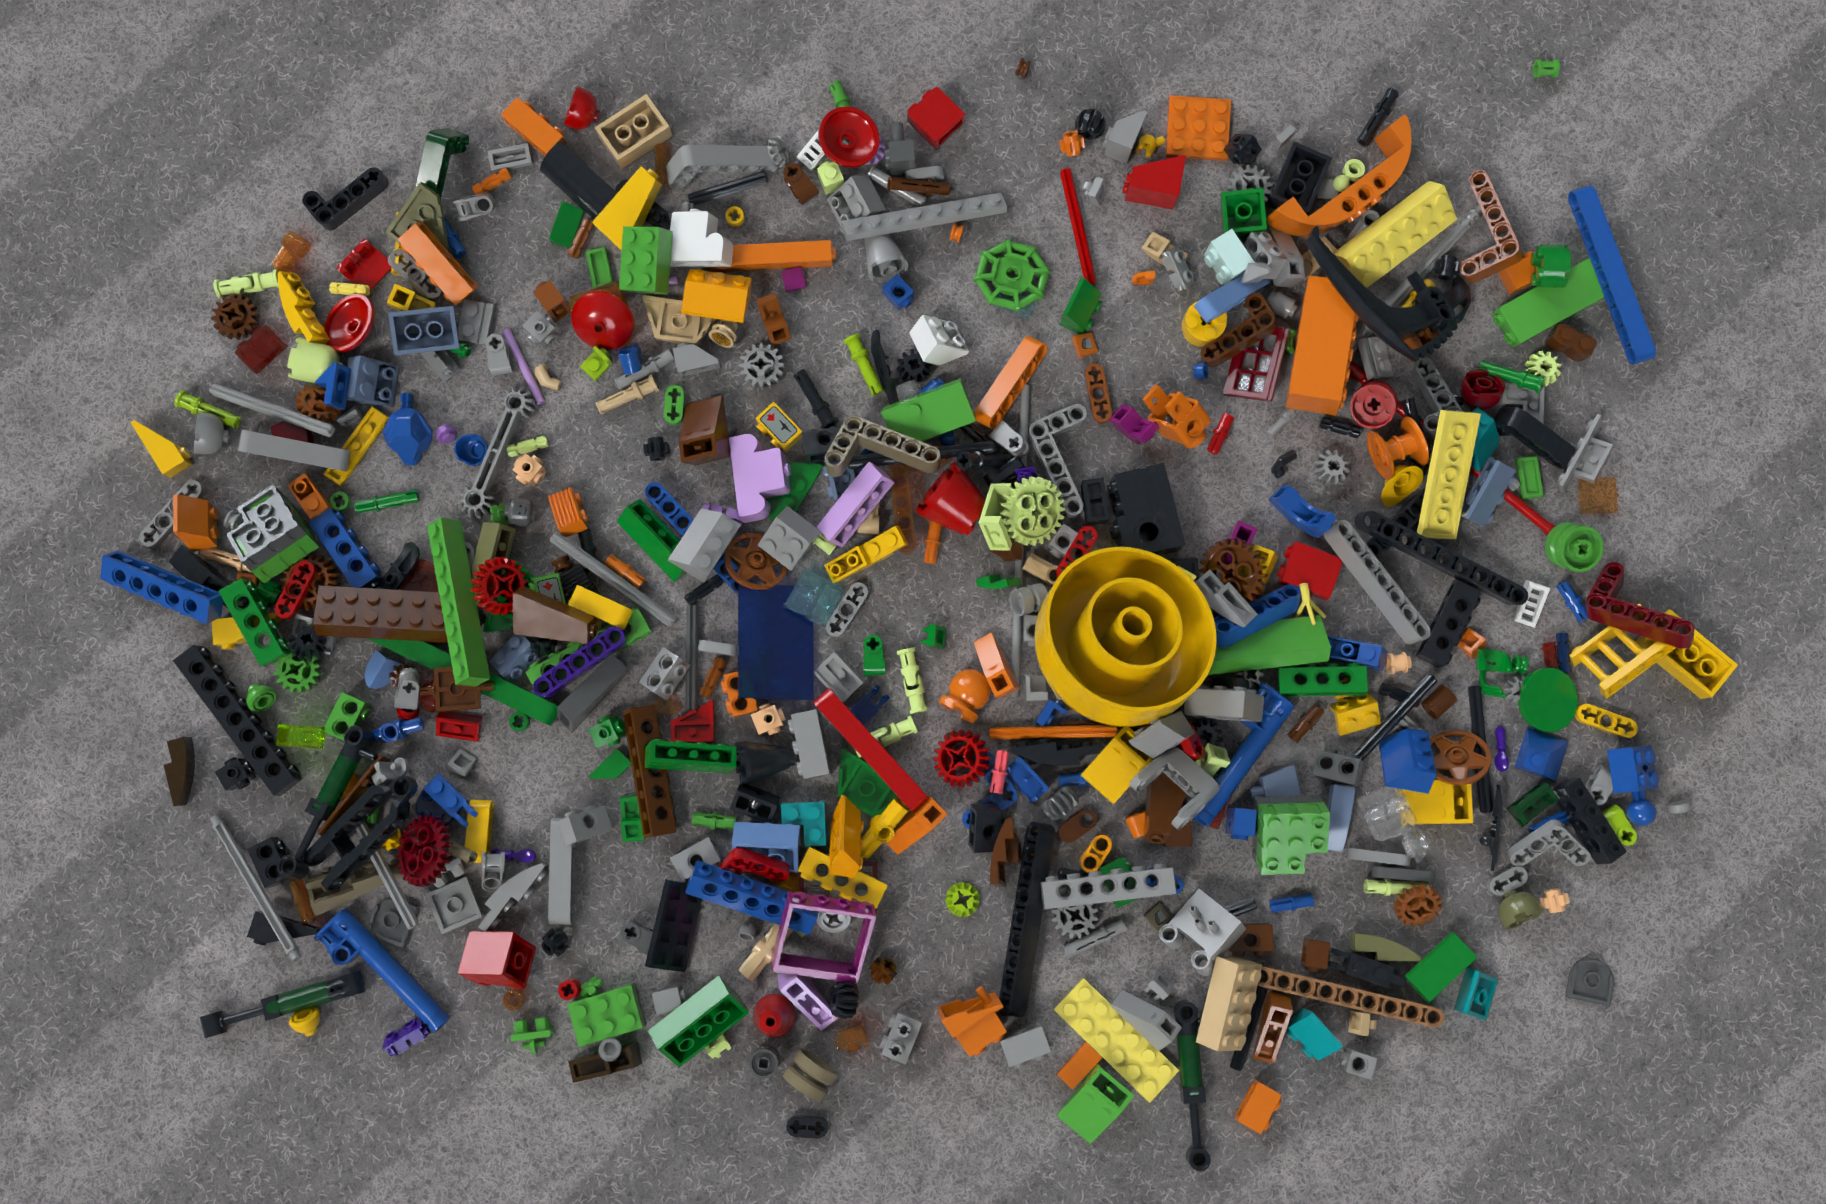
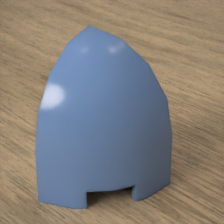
[365,650,402,689]

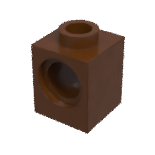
[1301,938,1330,972]

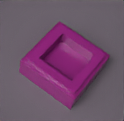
[781,267,806,293]

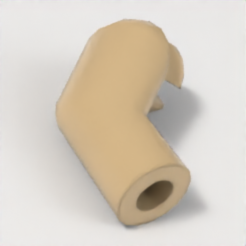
[535,363,561,391]

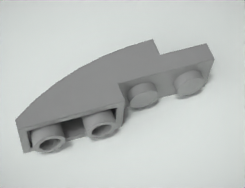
[478,863,549,932]

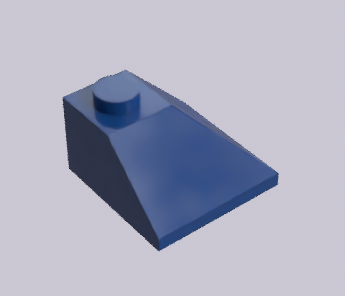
[1514,727,1568,782]

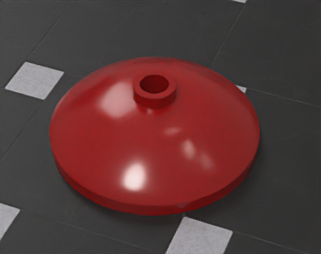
[818,106,880,168]
[571,291,634,350]
[324,294,375,352]

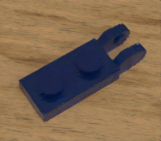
[849,685,890,726]

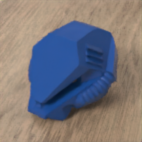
[382,408,433,466]

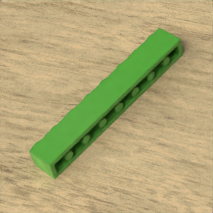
[427,517,490,686]

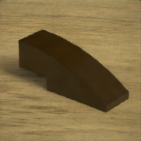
[164,737,195,806]
[568,1042,642,1083]

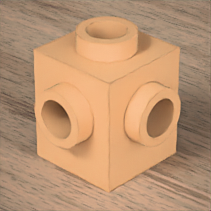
[512,453,547,487]
[751,703,786,736]

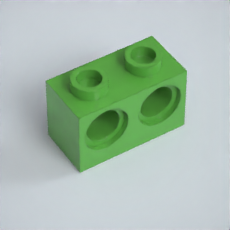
[323,692,371,741]

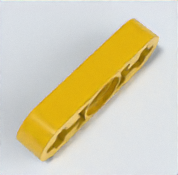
[1575,704,1638,738]

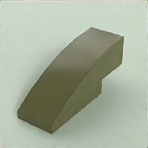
[1350,932,1421,961]

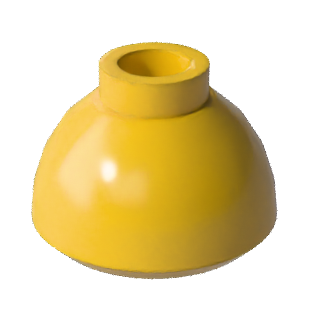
[289,1007,320,1036]

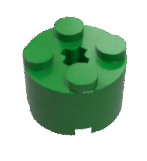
[1531,245,1571,288]

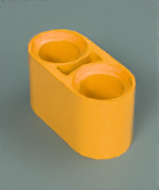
[1079,835,1112,872]

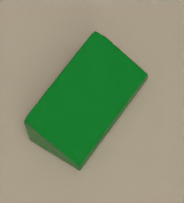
[549,201,584,249]

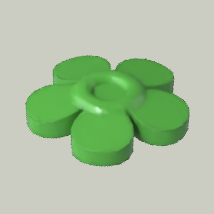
[490,503,508,526]
[580,976,603,998]

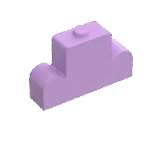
[729,434,791,523]

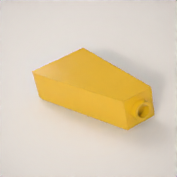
[592,166,662,250]

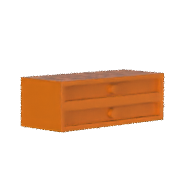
[1285,275,1359,416]

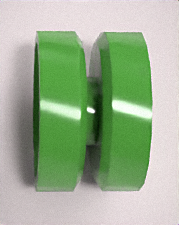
[1545,522,1604,572]

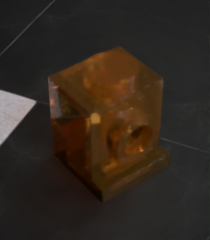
[834,1023,869,1053]

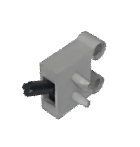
[1159,889,1257,976]

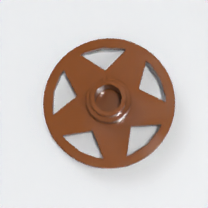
[725,533,787,590]
[1430,730,1491,785]

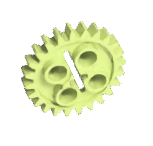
[1000,476,1065,546]

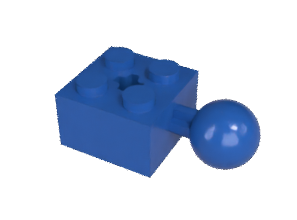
[1607,745,1659,826]

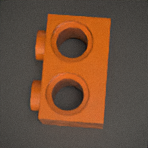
[721,669,759,718]

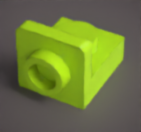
[580,346,613,382]

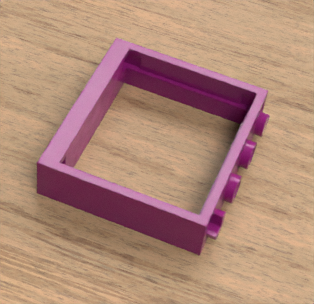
[771,892,876,984]

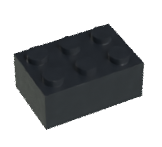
[1265,142,1332,215]

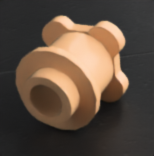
[1385,652,1412,674]

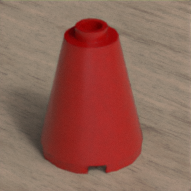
[753,994,796,1038]

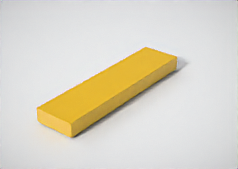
[323,406,389,487]

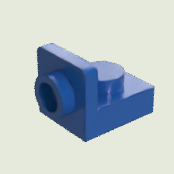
[1034,699,1067,726]

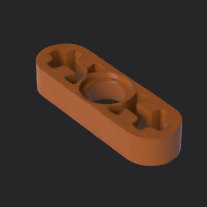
[1084,363,1112,424]

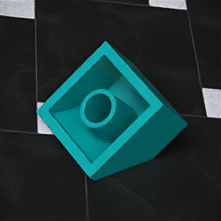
[1471,407,1500,472]
[1286,1008,1343,1061]

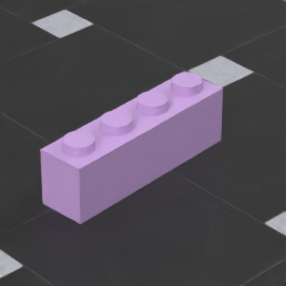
[817,462,895,548]

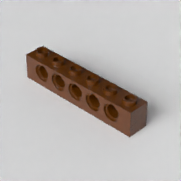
[622,705,677,839]

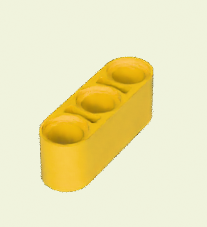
[568,585,633,630]
[465,799,494,863]

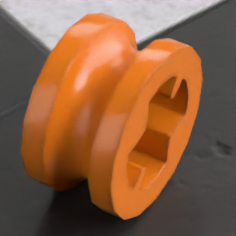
[949,223,964,243]

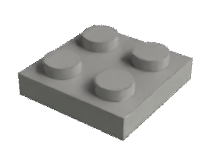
[426,876,484,934]

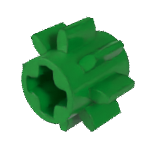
[256,580,282,607]

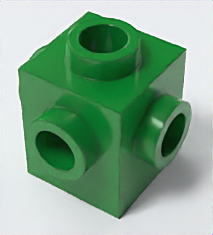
[588,715,626,748]

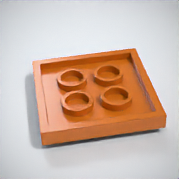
[1165,95,1231,161]

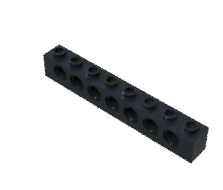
[173,645,302,796]

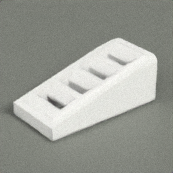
[797,131,826,171]
[1514,580,1550,628]

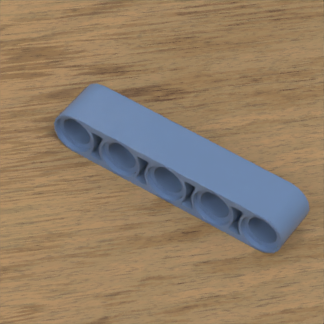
[1194,274,1271,323]

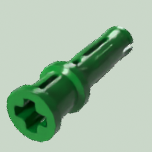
[1478,360,1546,394]

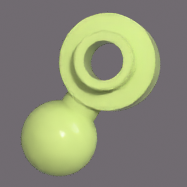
[1333,159,1365,192]

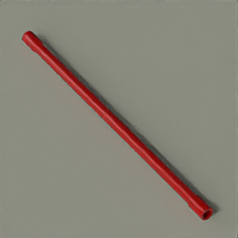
[1349,361,1555,535]

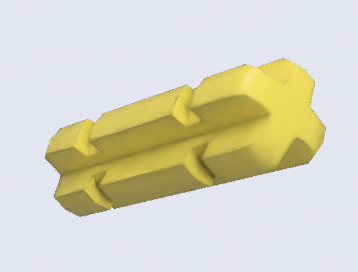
[329,282,370,296]

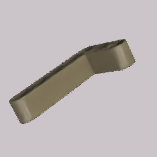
[825,416,941,477]

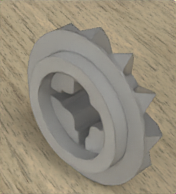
[768,135,790,169]
[1503,675,1526,709]
[816,912,851,933]

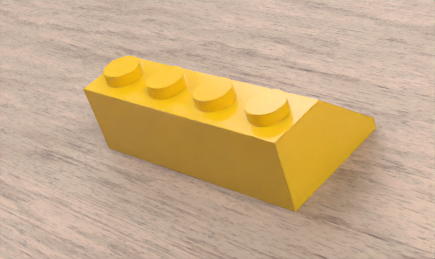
[1635,609,1738,699]

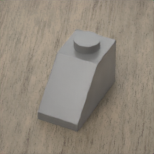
[672,343,721,377]

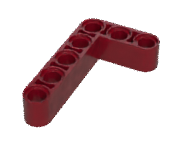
[1586,562,1695,649]

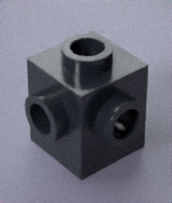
[1224,134,1262,165]
[215,757,256,791]

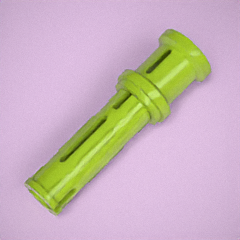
[843,333,884,396]
[174,390,241,429]

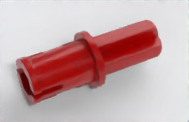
[1207,413,1235,455]

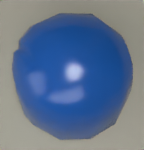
[454,434,489,466]

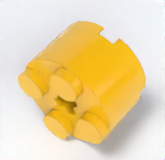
[1182,301,1227,347]

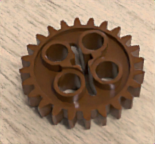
[1199,538,1268,604]

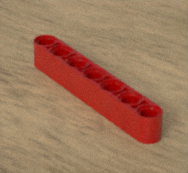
[813,688,929,812]

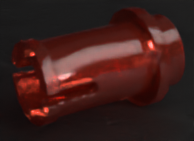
[1540,642,1559,668]

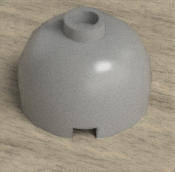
[194,412,228,455]

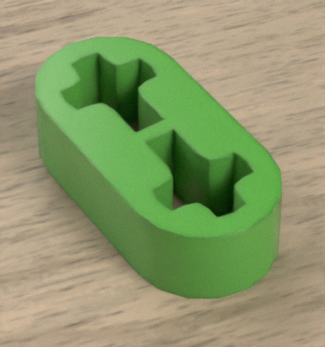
[664,385,685,426]

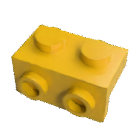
[1330,693,1381,736]

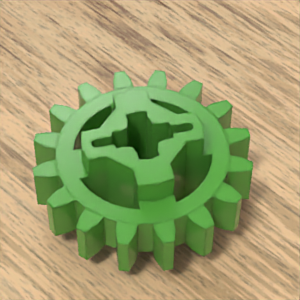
[274,650,323,693]

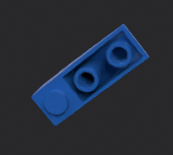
[1327,636,1387,671]

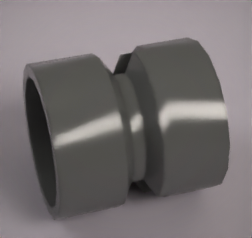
[749,1045,780,1078]

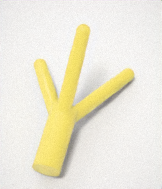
[1294,583,1326,625]

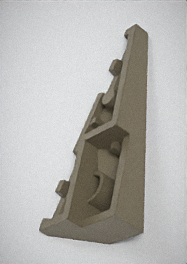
[304,860,404,917]

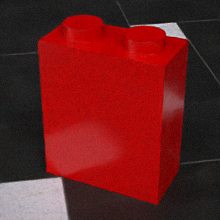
[1276,541,1343,601]

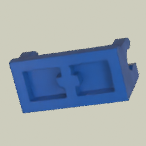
[1006,757,1049,803]

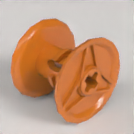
[1366,416,1429,480]

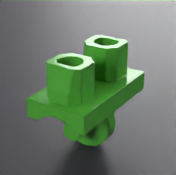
[510,1016,555,1054]

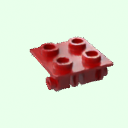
[336,239,392,291]

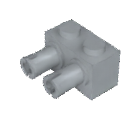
[879,1011,922,1064]

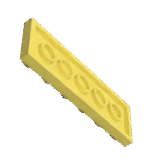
[1417,410,1481,539]
[1054,978,1179,1103]

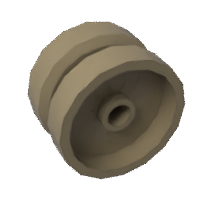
[782,1048,839,1102]

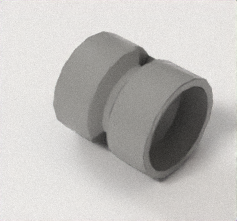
[1009,583,1048,616]

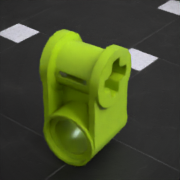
[1602,804,1637,846]

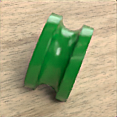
[1512,654,1528,675]
[509,712,530,731]

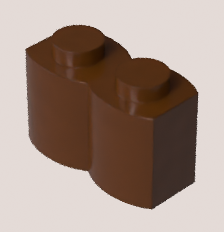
[1545,324,1597,362]

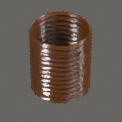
[1421,685,1457,719]

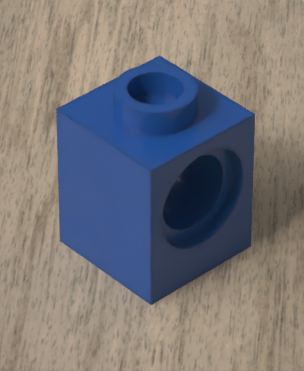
[882,274,914,311]

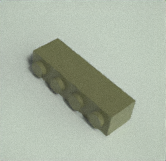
[470,522,516,610]

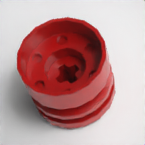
[1350,380,1398,429]

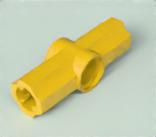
[860,798,909,859]

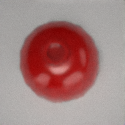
[564,86,600,130]

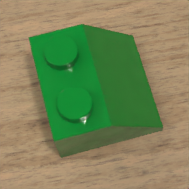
[1221,188,1267,238]
[1060,277,1102,334]

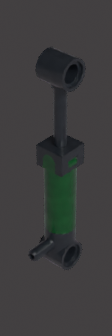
[277,725,378,880]
[200,971,366,1038]
[1173,1000,1211,1171]

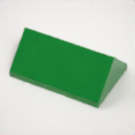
[1405,932,1477,1004]

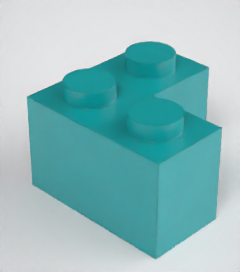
[781,802,827,846]

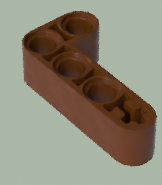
[1201,293,1278,368]

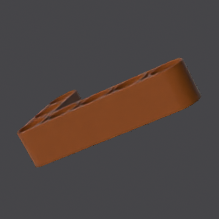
[1459,170,1523,283]

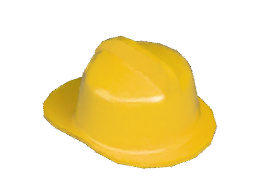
[1381,465,1424,507]

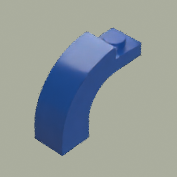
[1268,485,1337,538]

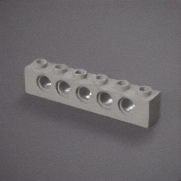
[1040,863,1176,909]

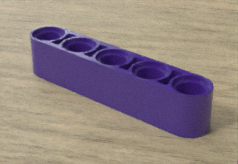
[533,627,627,698]

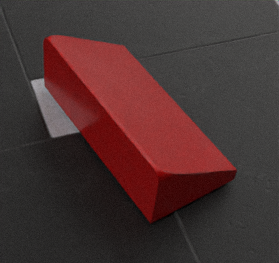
[436,711,482,742]

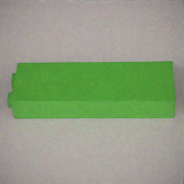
[1492,258,1604,348]
[1195,615,1331,675]

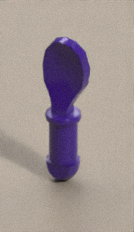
[1494,726,1509,772]
[490,848,536,863]

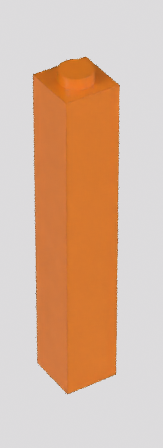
[707,240,836,272]

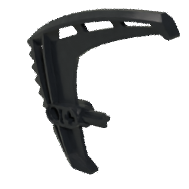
[1305,226,1471,362]

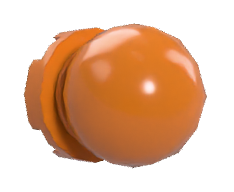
[938,669,991,724]

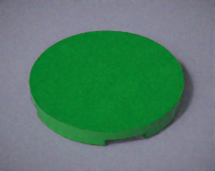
[1518,668,1578,732]

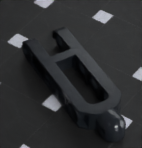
[303,776,418,892]

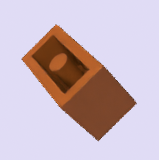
[533,280,572,323]

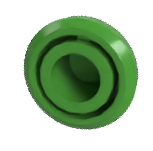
[246,684,277,712]

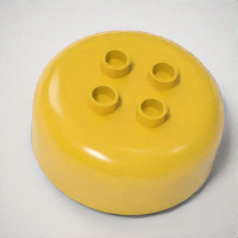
[1034,547,1216,727]

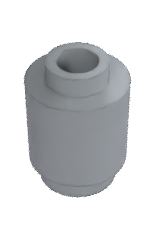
[1267,291,1298,319]

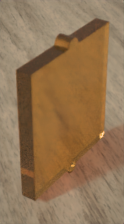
[1577,478,1619,514]

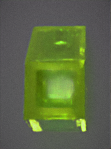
[276,724,326,749]

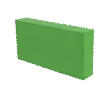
[585,247,614,291]
[1515,455,1544,500]

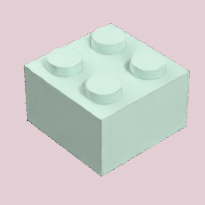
[1204,229,1255,285]

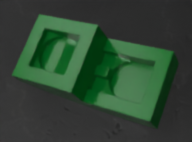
[620,795,645,842]

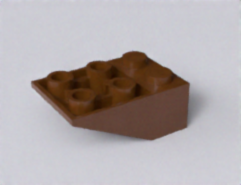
[679,395,730,466]

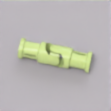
[213,269,279,298]
[897,647,928,714]
[856,715,918,758]

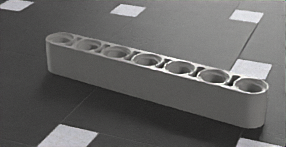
[1324,520,1431,645]

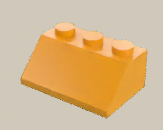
[681,269,752,323]
[829,795,864,878]

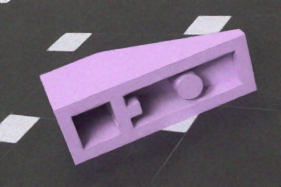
[778,973,838,1031]

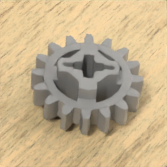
[1226,165,1272,203]
[739,343,785,389]
[1051,891,1098,939]

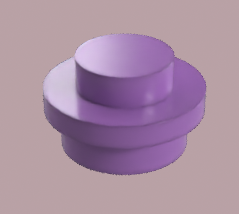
[436,424,457,443]

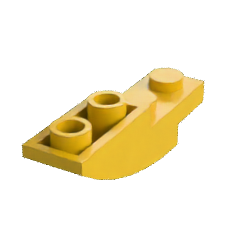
[277,271,330,345]
[824,525,908,584]

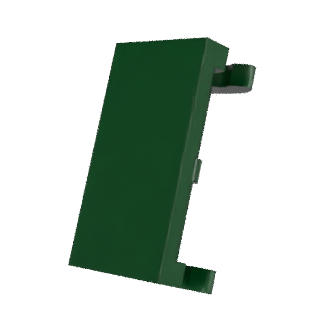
[1506,782,1558,828]

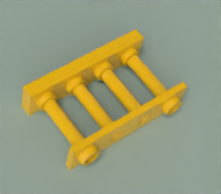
[1569,603,1677,699]

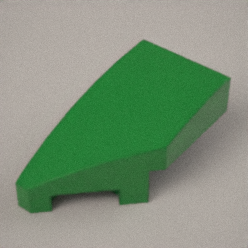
[976,574,1022,589]

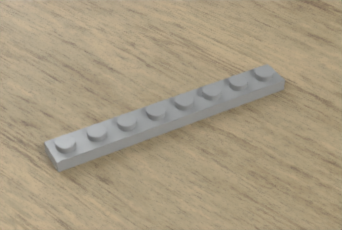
[841,192,1007,241]

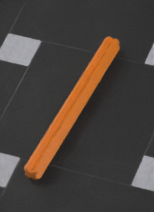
[989,725,1117,740]

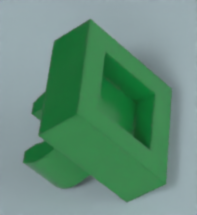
[921,625,946,649]

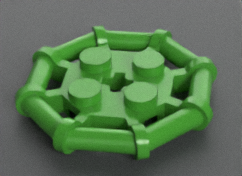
[973,239,1051,312]

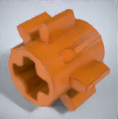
[1059,131,1085,157]

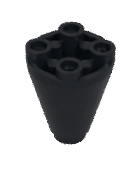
[735,741,795,784]

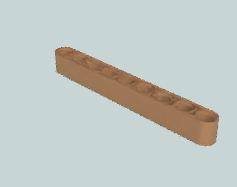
[1258,966,1444,1028]

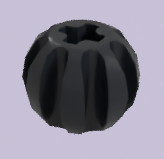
[1075,109,1106,140]

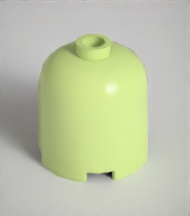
[287,337,343,383]

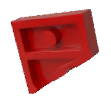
[671,700,715,743]

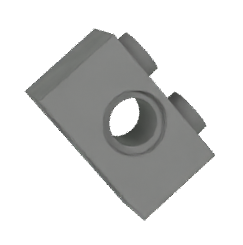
[558,804,613,846]
[670,837,723,881]

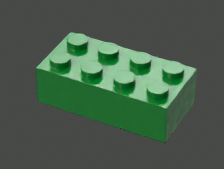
[648,976,749,1068]

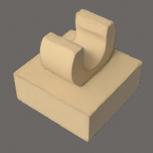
[1348,1010,1377,1036]

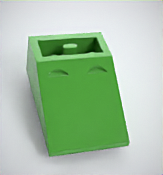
[1056,1063,1135,1144]

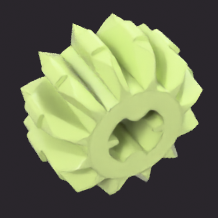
[1524,351,1562,387]

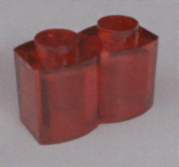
[235,325,288,374]

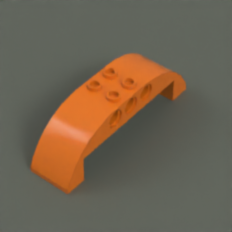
[1266,114,1412,236]

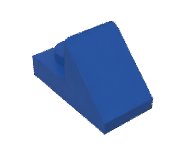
[314,363,351,410]

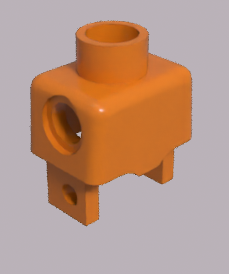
[1142,384,1211,449]

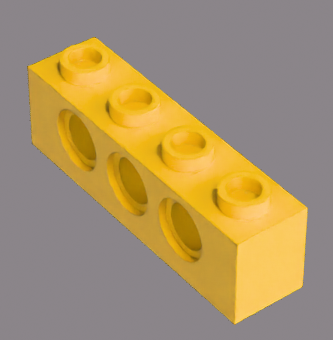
[798,847,888,909]

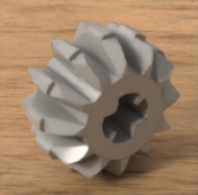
[1313,450,1350,485]

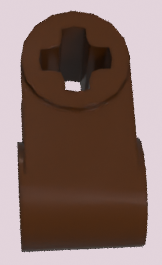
[783,163,819,205]

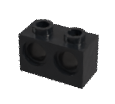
[1080,478,1109,526]
[247,837,290,888]

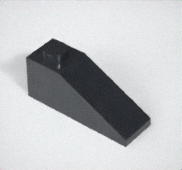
[247,910,322,945]

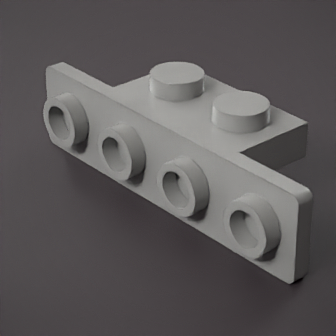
[1558,414,1613,494]

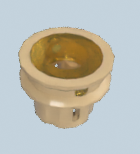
[709,320,738,348]

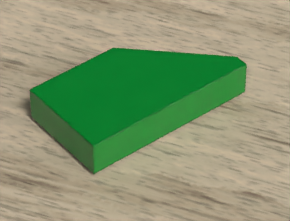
[588,748,631,779]

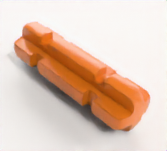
[472,168,511,194]

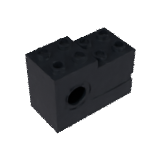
[1107,463,1186,556]

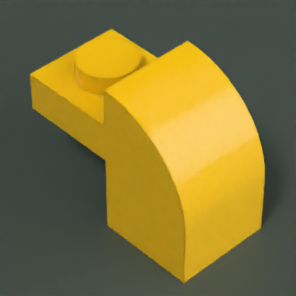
[387,284,436,311]

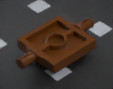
[419,667,495,712]

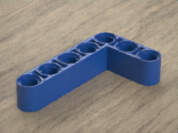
[1210,584,1301,648]

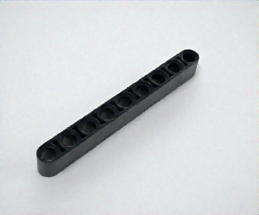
[1354,511,1528,605]
[999,822,1055,1017]

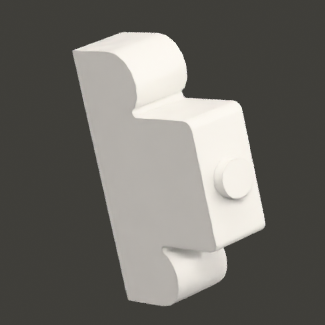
[670,209,733,267]

